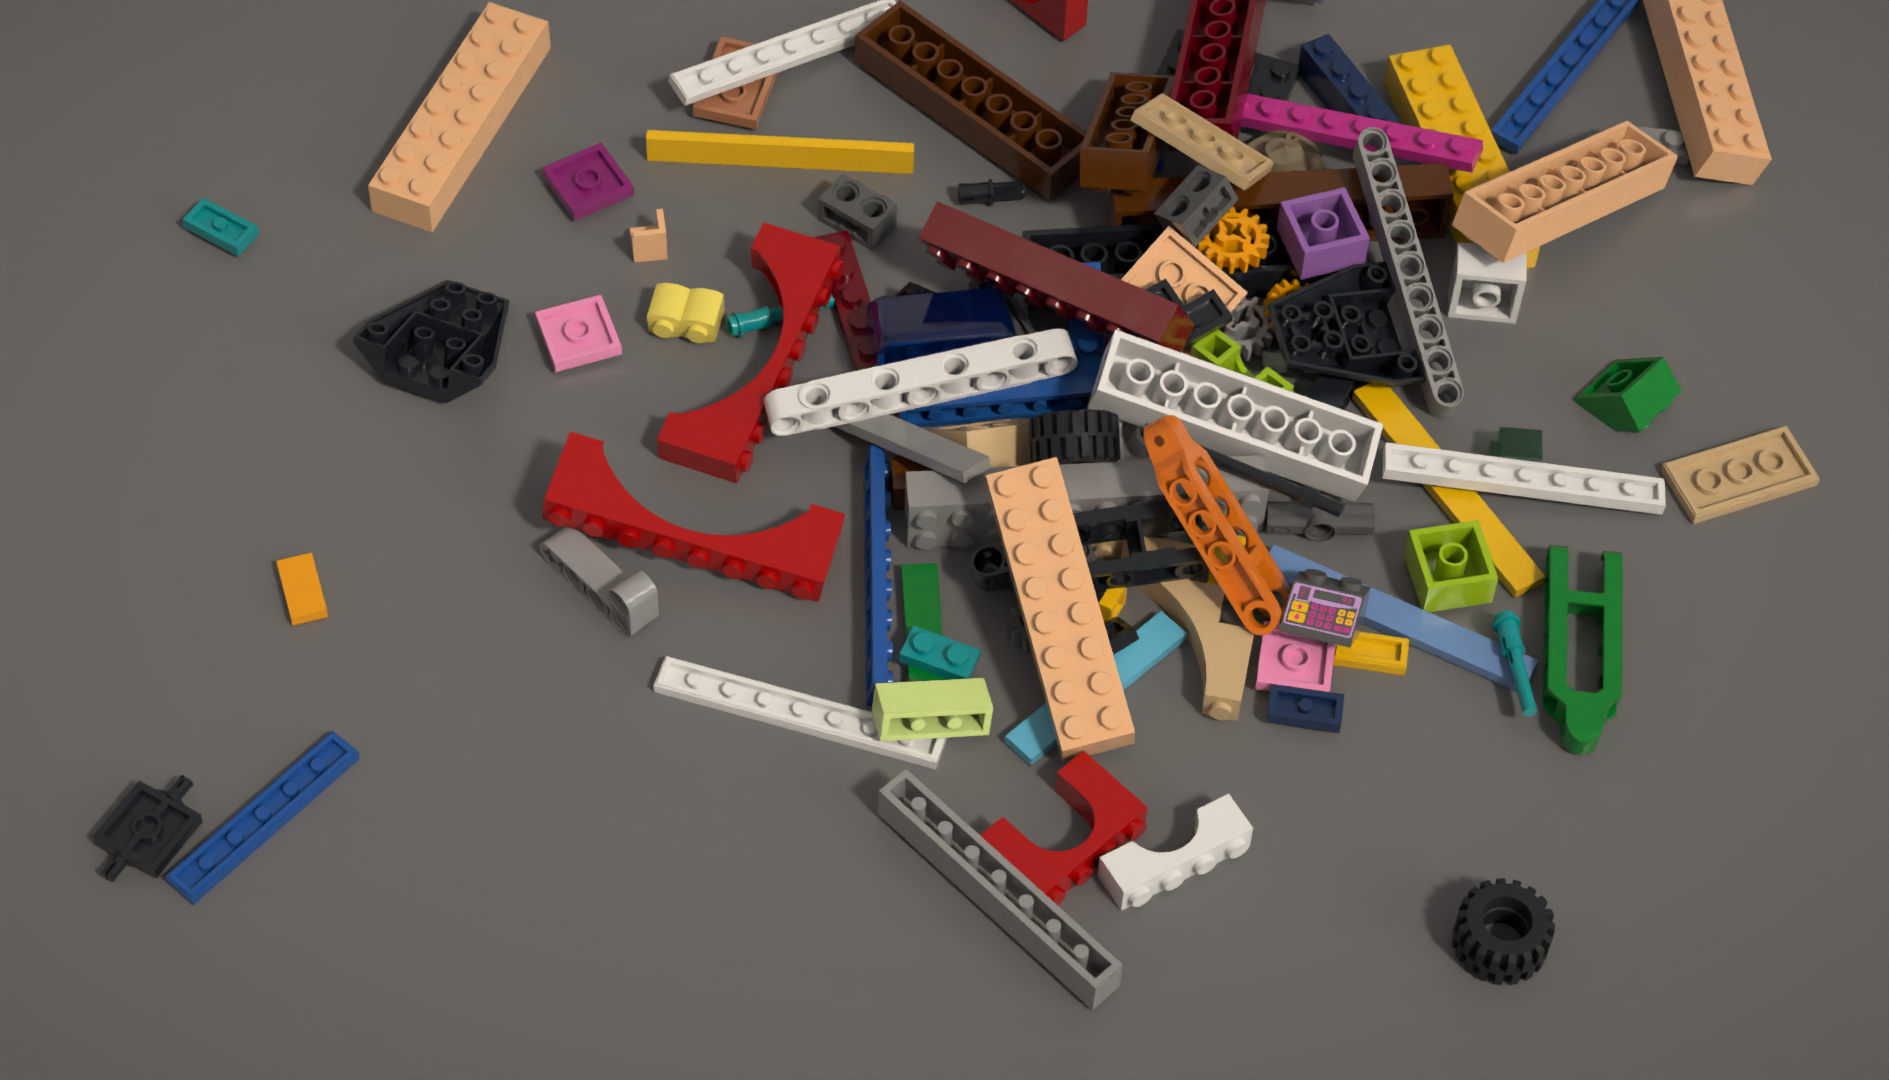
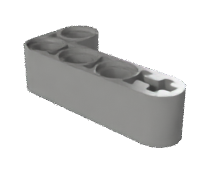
[539,526,659,638]

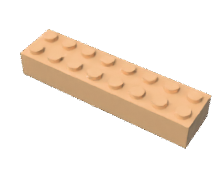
[1643,0,1772,185]
[368,2,551,233]
[1452,121,1678,263]
[986,457,1135,762]

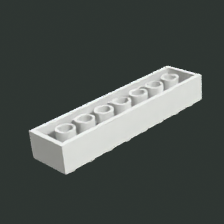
[1087,330,1383,502]

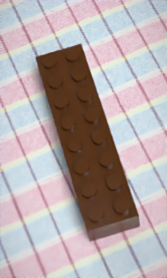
[855,0,1087,201]

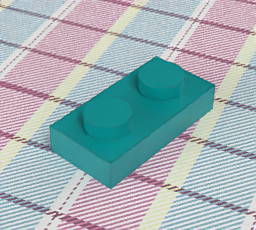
[182,197,259,256]
[899,625,981,680]

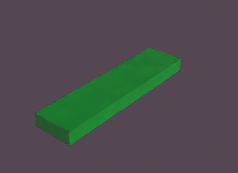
[901,563,946,682]

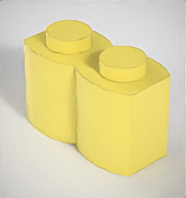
[647,283,725,343]

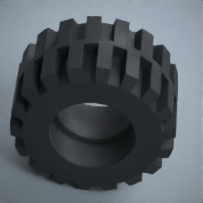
[1029,410,1121,464]
[1452,878,1555,985]

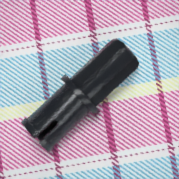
[958,179,1025,206]

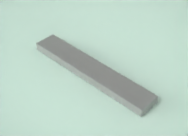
[834,414,991,483]

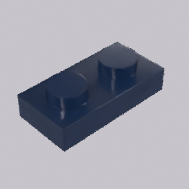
[1266,684,1345,733]

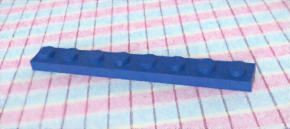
[1491,0,1642,155]
[863,446,893,706]

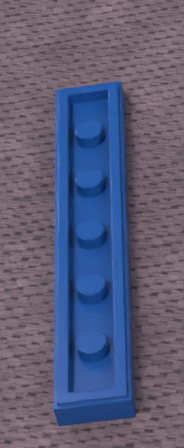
[165,731,360,905]

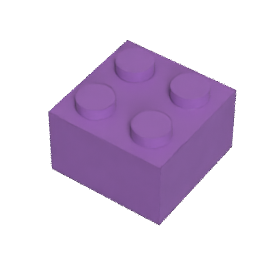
[1277,187,1370,279]

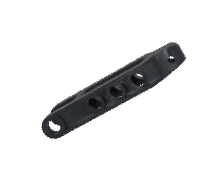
[970,497,1210,592]

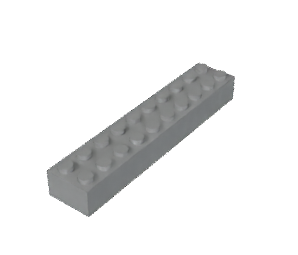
[904,455,1269,549]

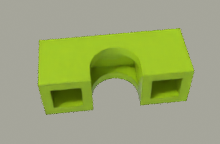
[1191,329,1294,392]

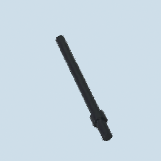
[1141,423,1345,518]

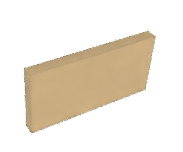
[1130,93,1274,191]
[1660,426,1820,524]

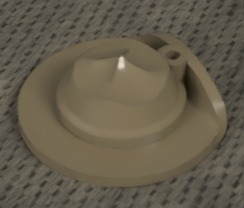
[1248,130,1324,172]

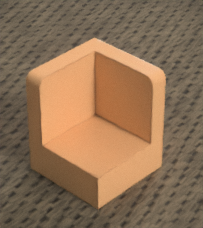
[630,209,668,263]

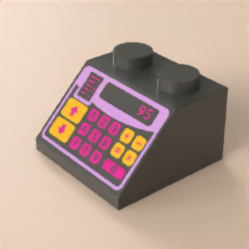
[1279,569,1371,648]

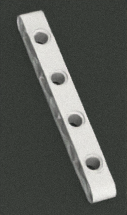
[764,328,1078,436]

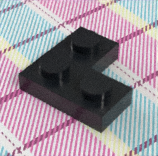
[1146,278,1233,350]

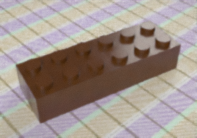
[1080,72,1175,194]

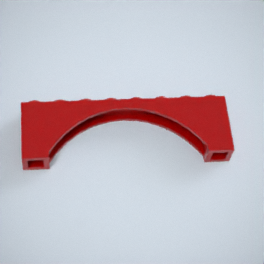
[656,222,844,484]
[542,431,846,602]

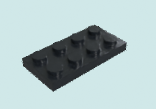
[1156,29,1301,101]

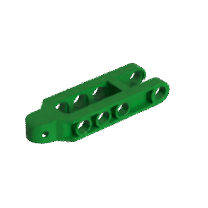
[1542,545,1623,754]

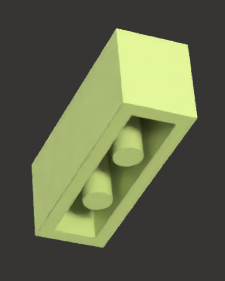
[872,678,993,741]

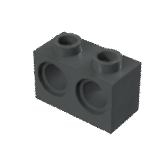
[1154,165,1239,247]
[818,174,897,251]

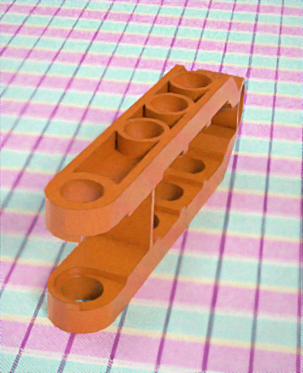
[1143,415,1291,635]

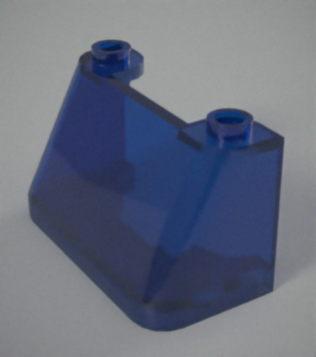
[866,287,1017,367]

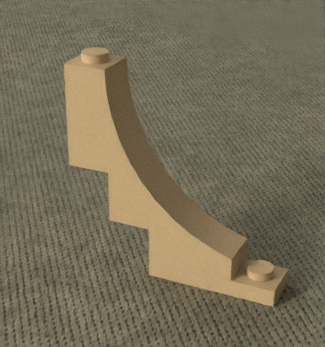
[1091,536,1254,721]

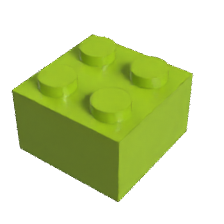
[1403,520,1498,612]

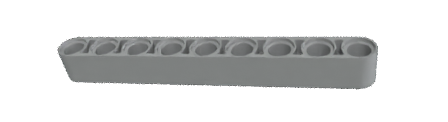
[1353,127,1464,419]

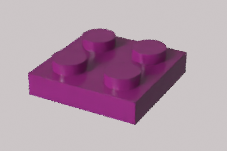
[542,142,634,221]

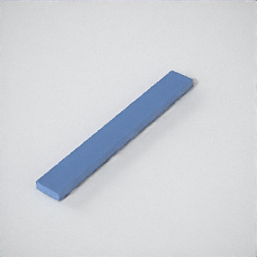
[1269,545,1539,691]

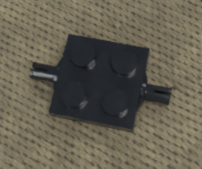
[92,775,203,882]

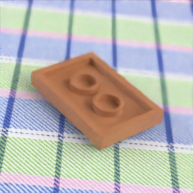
[693,36,778,130]

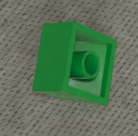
[1574,357,1682,433]

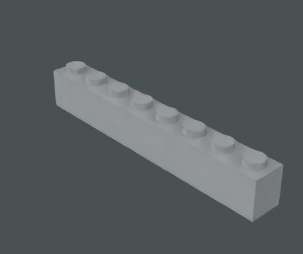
[878,769,1123,1010]

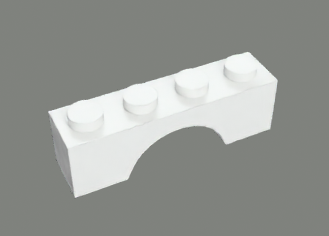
[1097,794,1253,911]

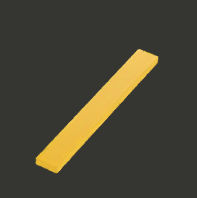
[646,130,914,174]
[1352,383,1546,598]

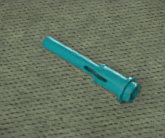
[726,294,835,338]
[1492,610,1537,717]

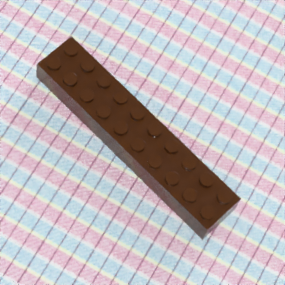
[1107,163,1454,242]

